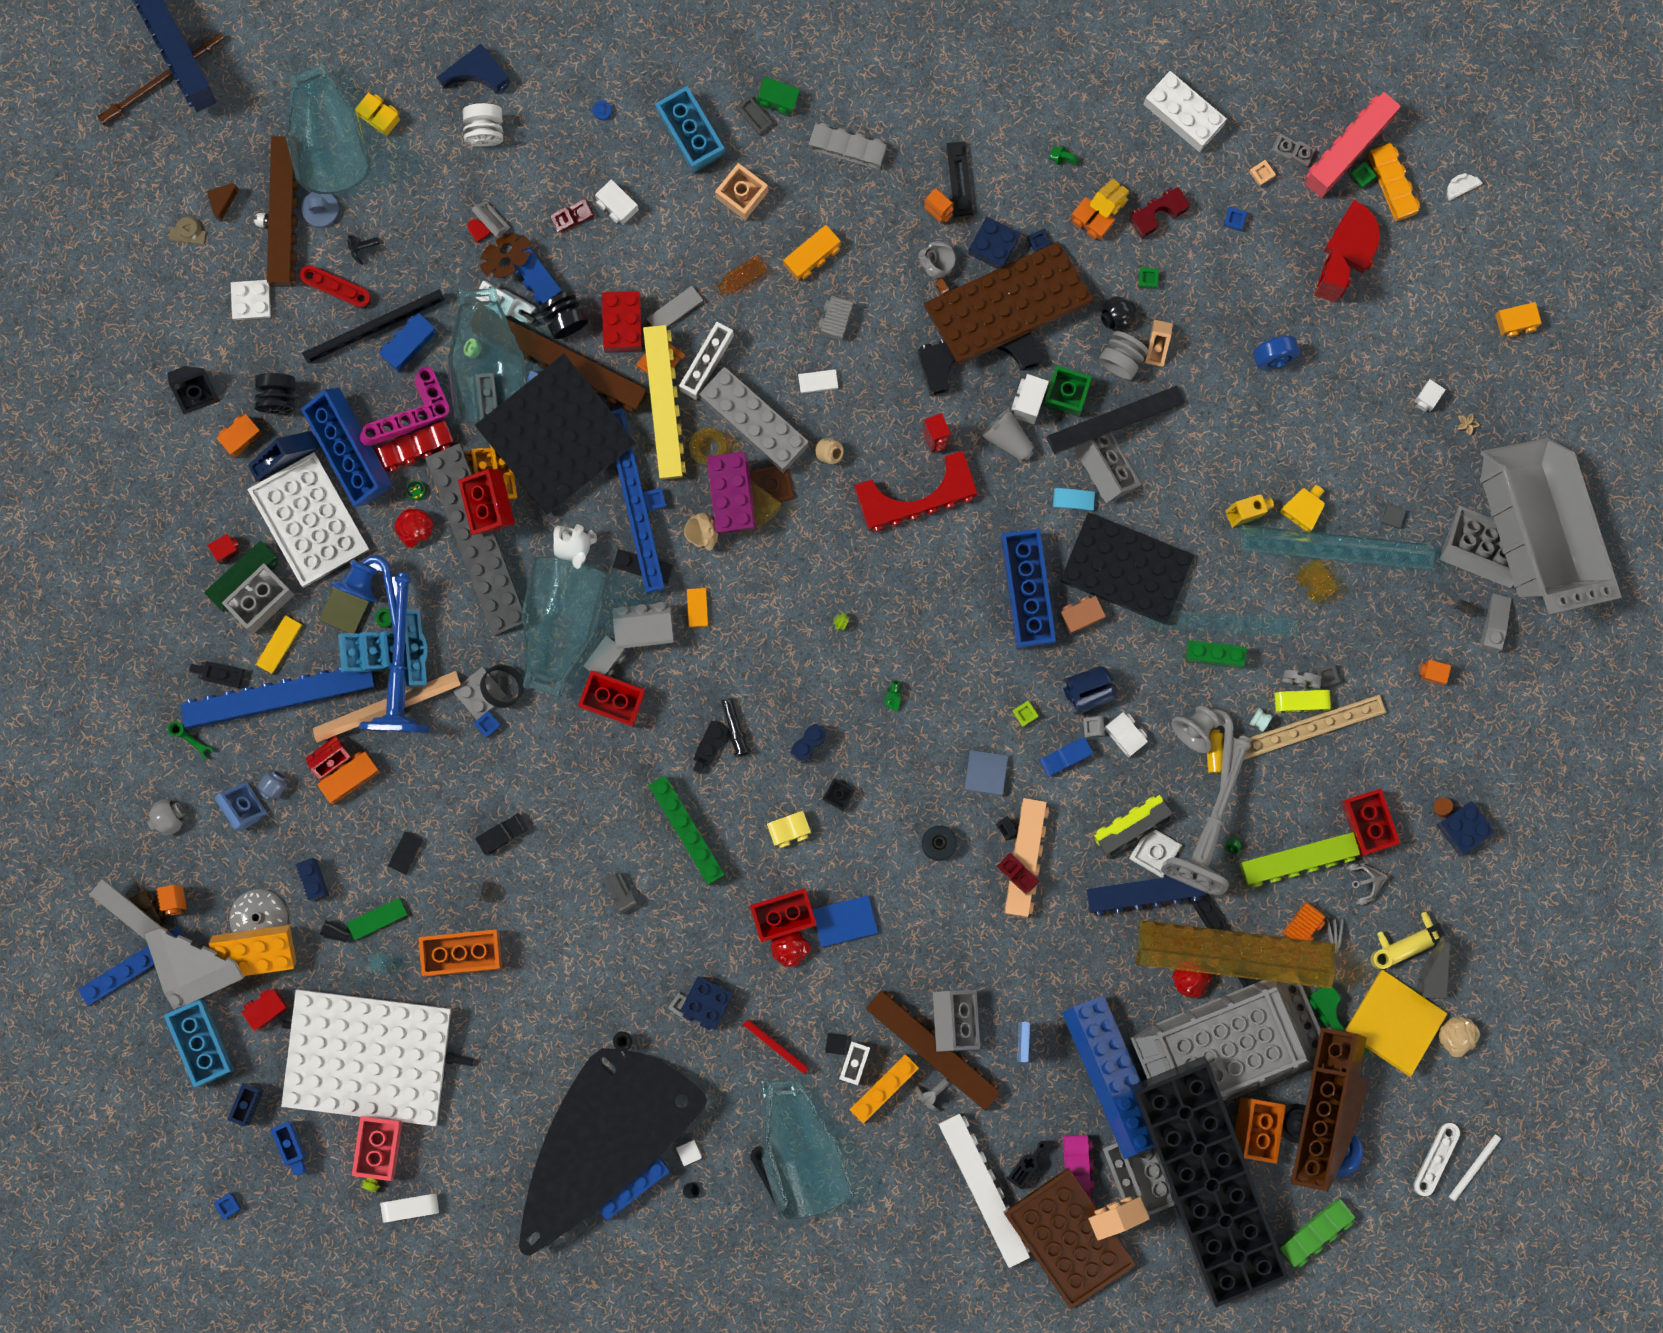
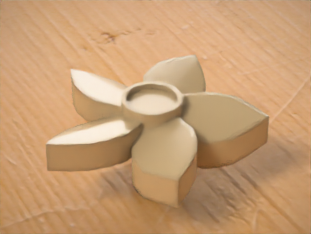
[1457,413,1480,436]

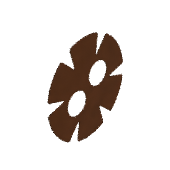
[480,233,531,278]

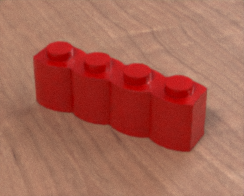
[374,421,455,473]

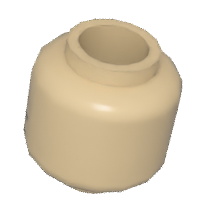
[815,438,844,465]

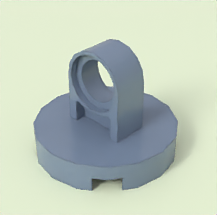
[301,190,339,228]

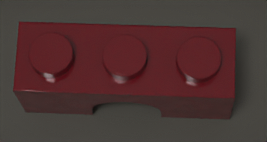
[1129,187,1190,239]

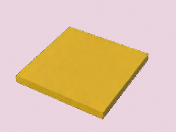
[1344,970,1447,1077]

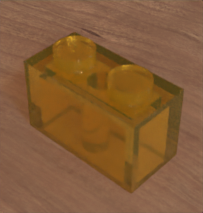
[1296,558,1339,604]

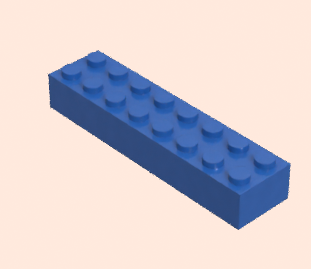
[1062,995,1153,1159]

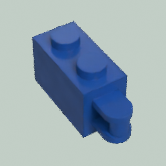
[270,1121,307,1175]

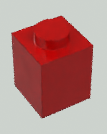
[207,534,240,564]

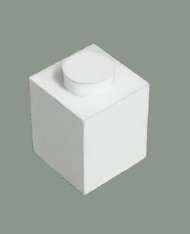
[1414,379,1446,412]

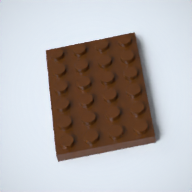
[1003,1167,1136,1309]

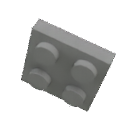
[453,667,507,720]

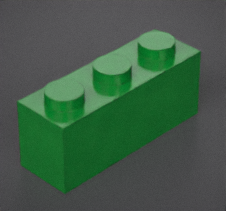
[1185,640,1247,669]

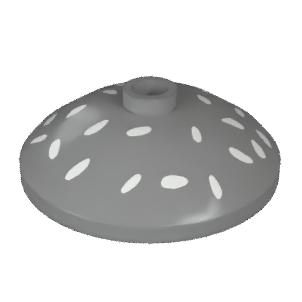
[229,889,288,933]

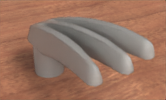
[1326,918,1344,953]

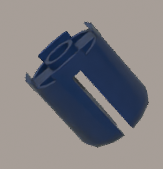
[1062,666,1117,715]

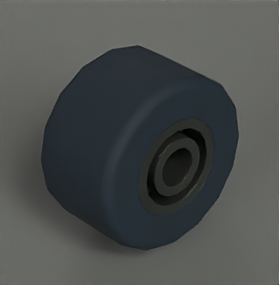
[922,825,957,861]

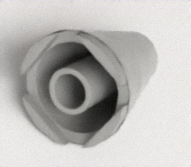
[982,409,1034,461]

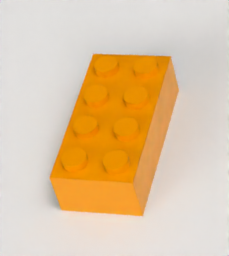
[209,925,296,976]

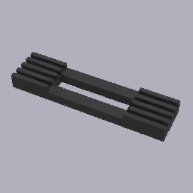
[946,141,973,217]

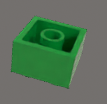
[1043,365,1092,417]

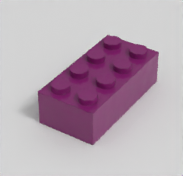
[706,451,757,535]

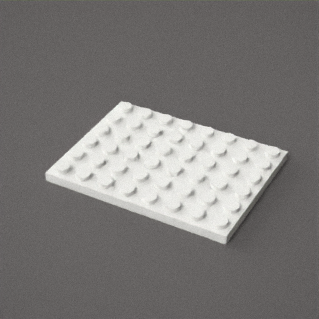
[281,989,452,1126]

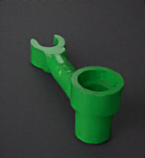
[168,721,214,759]

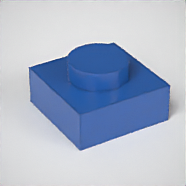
[1223,207,1247,231]
[643,488,666,512]
[474,711,501,738]
[213,1192,241,1220]

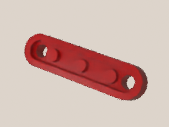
[300,265,371,308]

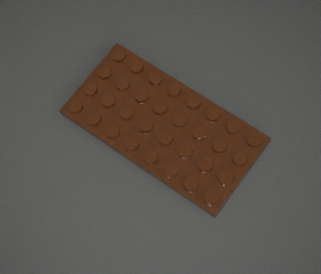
[924,241,1093,365]

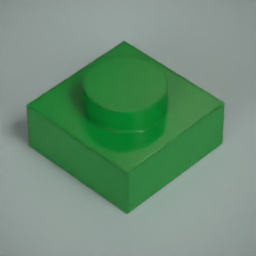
[1350,162,1377,189]
[1138,267,1159,289]

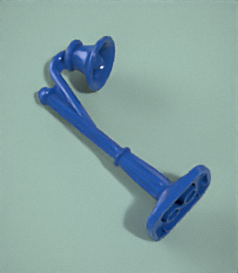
[331,555,429,733]

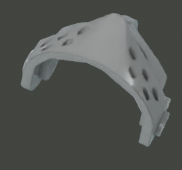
[1346,863,1387,905]

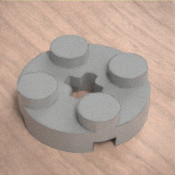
[1282,670,1322,689]

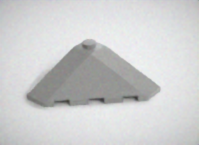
[145,927,244,1009]

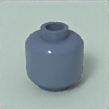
[258,770,287,800]

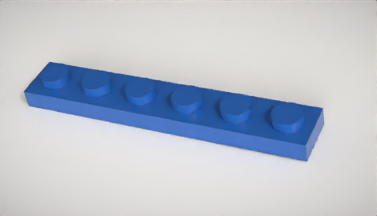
[78,927,186,1006]

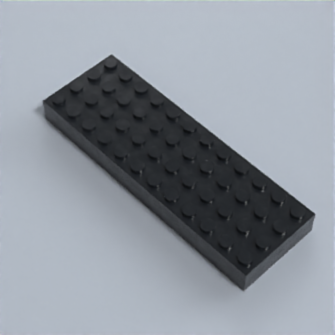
[1130,1056,1289,1308]

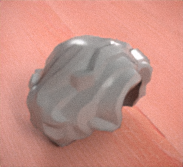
[918,241,956,279]

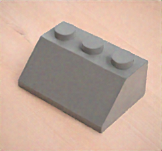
[222,563,295,634]
[613,602,674,649]
[933,990,980,1052]

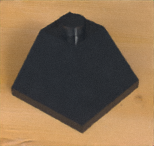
[167,366,219,414]

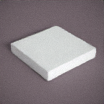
[1129,830,1182,878]

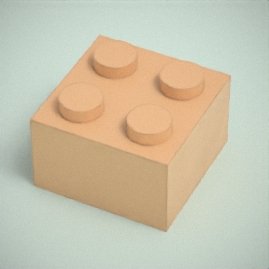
[715,163,768,220]
[1088,1196,1149,1240]

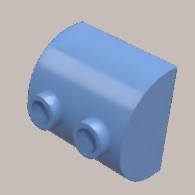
[215,782,267,832]

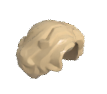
[684,513,718,550]
[1439,1017,1480,1057]

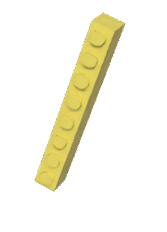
[643,325,686,480]

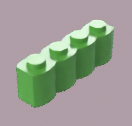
[1278,1198,1355,1267]

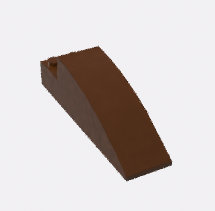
[1291,1028,1369,1192]

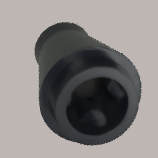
[320,920,350,943]
[613,1031,632,1051]

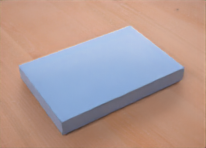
[1017,1022,1030,1062]

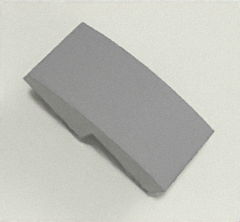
[1271,134,1316,166]

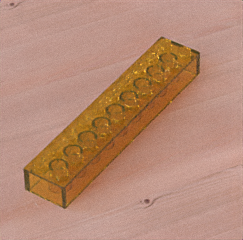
[1135,920,1335,988]

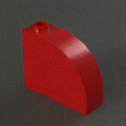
[1323,200,1380,274]

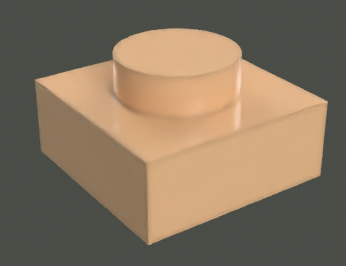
[1249,160,1276,187]

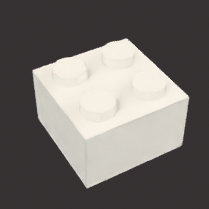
[1011,374,1049,424]

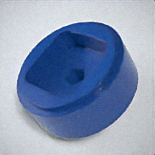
[593,101,612,121]

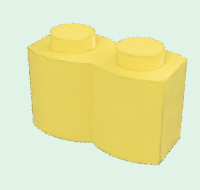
[767,811,811,848]

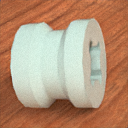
[1250,708,1273,732]

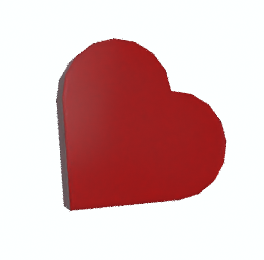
[467,219,491,243]

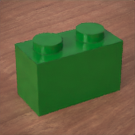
[755,77,800,115]

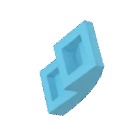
[1053,488,1095,511]

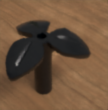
[347,235,379,265]

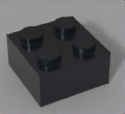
[822,778,855,812]

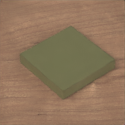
[319,587,370,634]

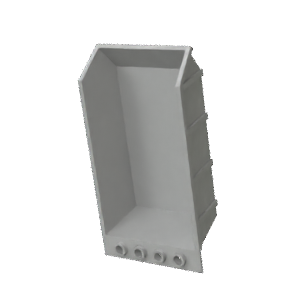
[1480,438,1622,615]
[1131,968,1321,1102]

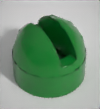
[1225,837,1241,854]

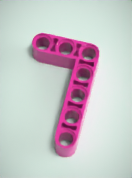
[360,367,450,446]

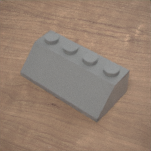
[1073,432,1142,503]

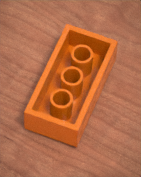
[419,929,502,977]

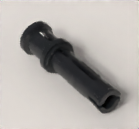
[721,698,751,757]

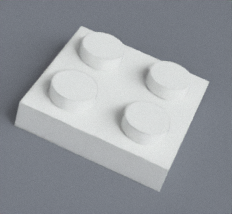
[231,280,271,320]

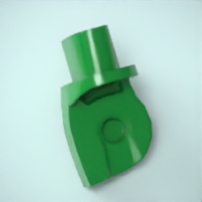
[1049,146,1079,166]
[884,680,901,711]

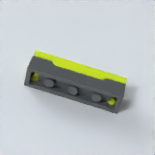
[1094,795,1173,859]

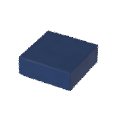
[1027,229,1051,252]

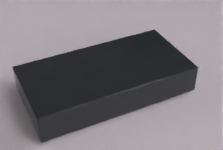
[388,832,423,875]

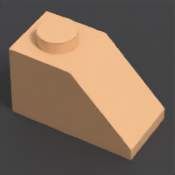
[1145,320,1173,367]

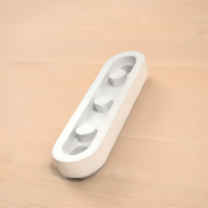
[1414,1123,1460,1196]

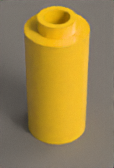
[1206,730,1224,774]

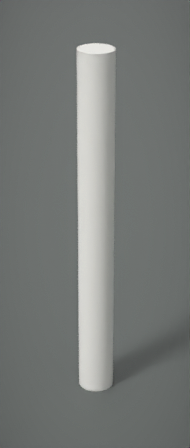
[1449,1134,1501,1202]

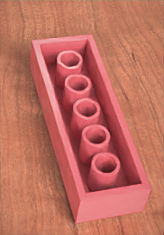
[1305,92,1401,198]

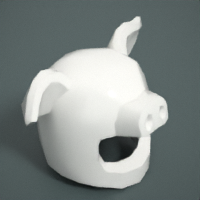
[554,524,597,569]

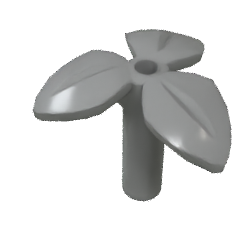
[916,1079,949,1112]

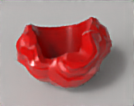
[394,508,434,547]
[771,931,811,967]
[1172,959,1213,999]

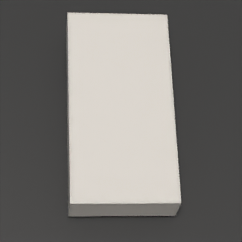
[798,369,838,394]

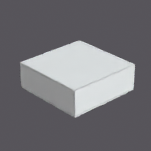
[676,1140,702,1166]

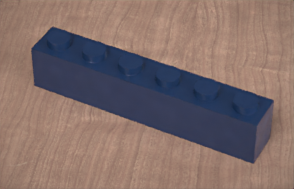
[1086,877,1206,916]

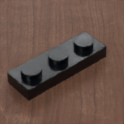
[613,549,673,584]

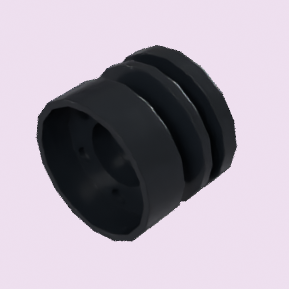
[539,291,589,340]
[254,373,295,414]

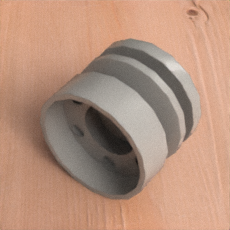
[1098,331,1149,380]

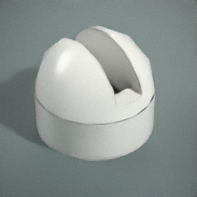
[254,213,269,228]

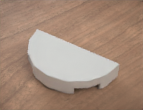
[1447,173,1482,201]

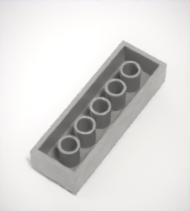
[699,367,809,474]

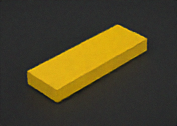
[256,615,303,674]

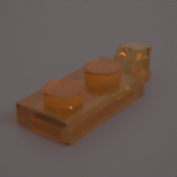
[716,256,767,295]

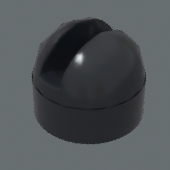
[682,1182,700,1199]

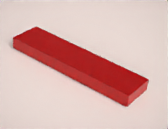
[743,1020,808,1074]

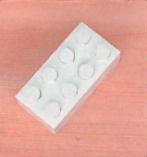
[1143,71,1227,152]

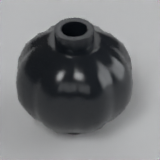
[1100,296,1136,332]

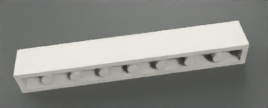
[938,1113,1030,1268]

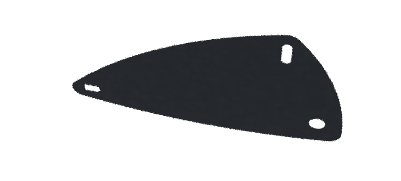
[519,1048,707,1256]

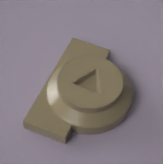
[168,216,206,245]

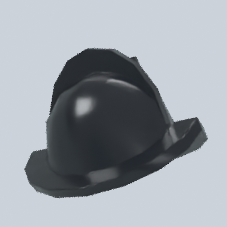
[1281,1103,1306,1144]

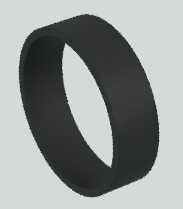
[480,664,524,708]

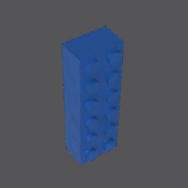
[301,388,393,507]
[1001,529,1056,650]

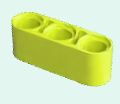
[1274,690,1331,713]

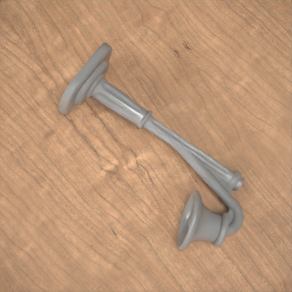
[1161,705,1251,895]

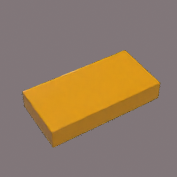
[687,588,708,628]

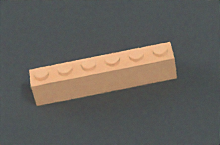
[1004,798,1049,918]

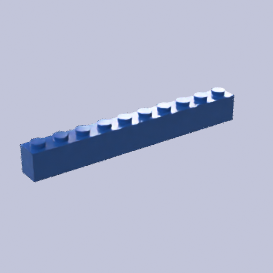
[180,667,377,729]

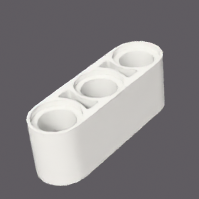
[380,1193,439,1223]

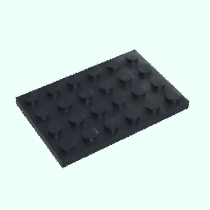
[1060,512,1194,625]

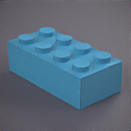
[655,86,725,173]
[164,999,234,1088]

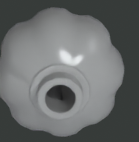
[147,799,185,835]

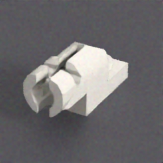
[475,280,538,324]

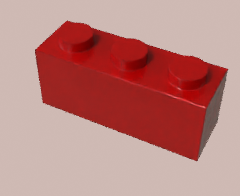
[922,413,951,453]

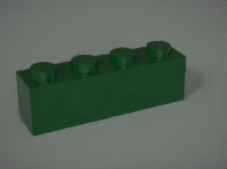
[204,540,279,611]

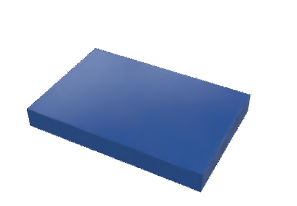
[812,895,878,947]

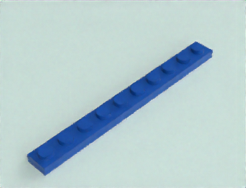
[611,409,665,594]

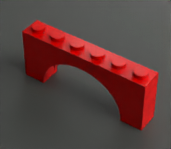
[854,450,977,532]

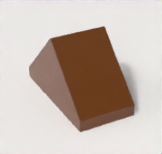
[207,183,239,222]

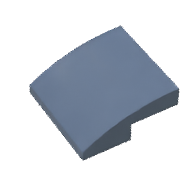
[964,750,1008,797]

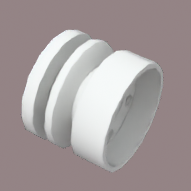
[463,103,503,147]

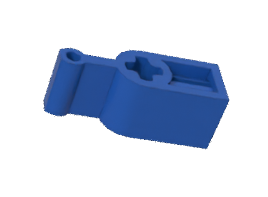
[1039,737,1093,777]

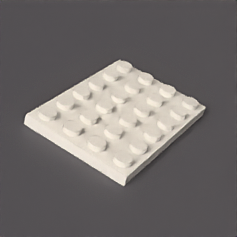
[247,452,370,588]

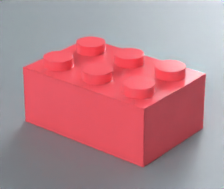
[352,1116,403,1181]

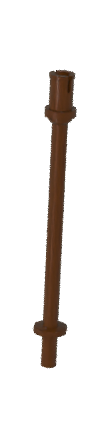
[97,33,225,126]

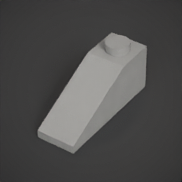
[1479,593,1512,653]

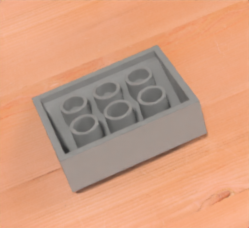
[1439,505,1514,588]

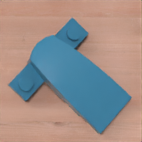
[338,610,428,687]

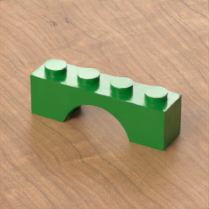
[1308,982,1371,1056]

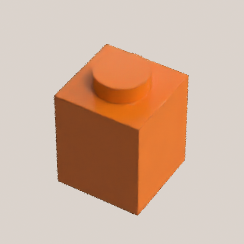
[1419,660,1451,686]

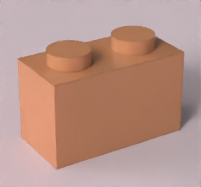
[1060,595,1106,635]

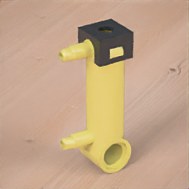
[1370,911,1445,969]

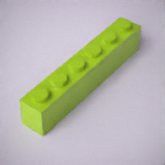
[1239,832,1360,888]

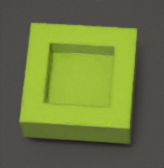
[1012,701,1039,727]

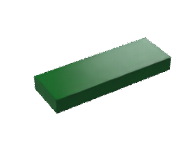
[347,898,408,941]

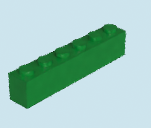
[648,775,725,886]

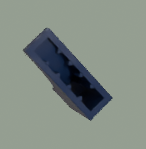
[437,44,510,94]
[248,431,320,482]

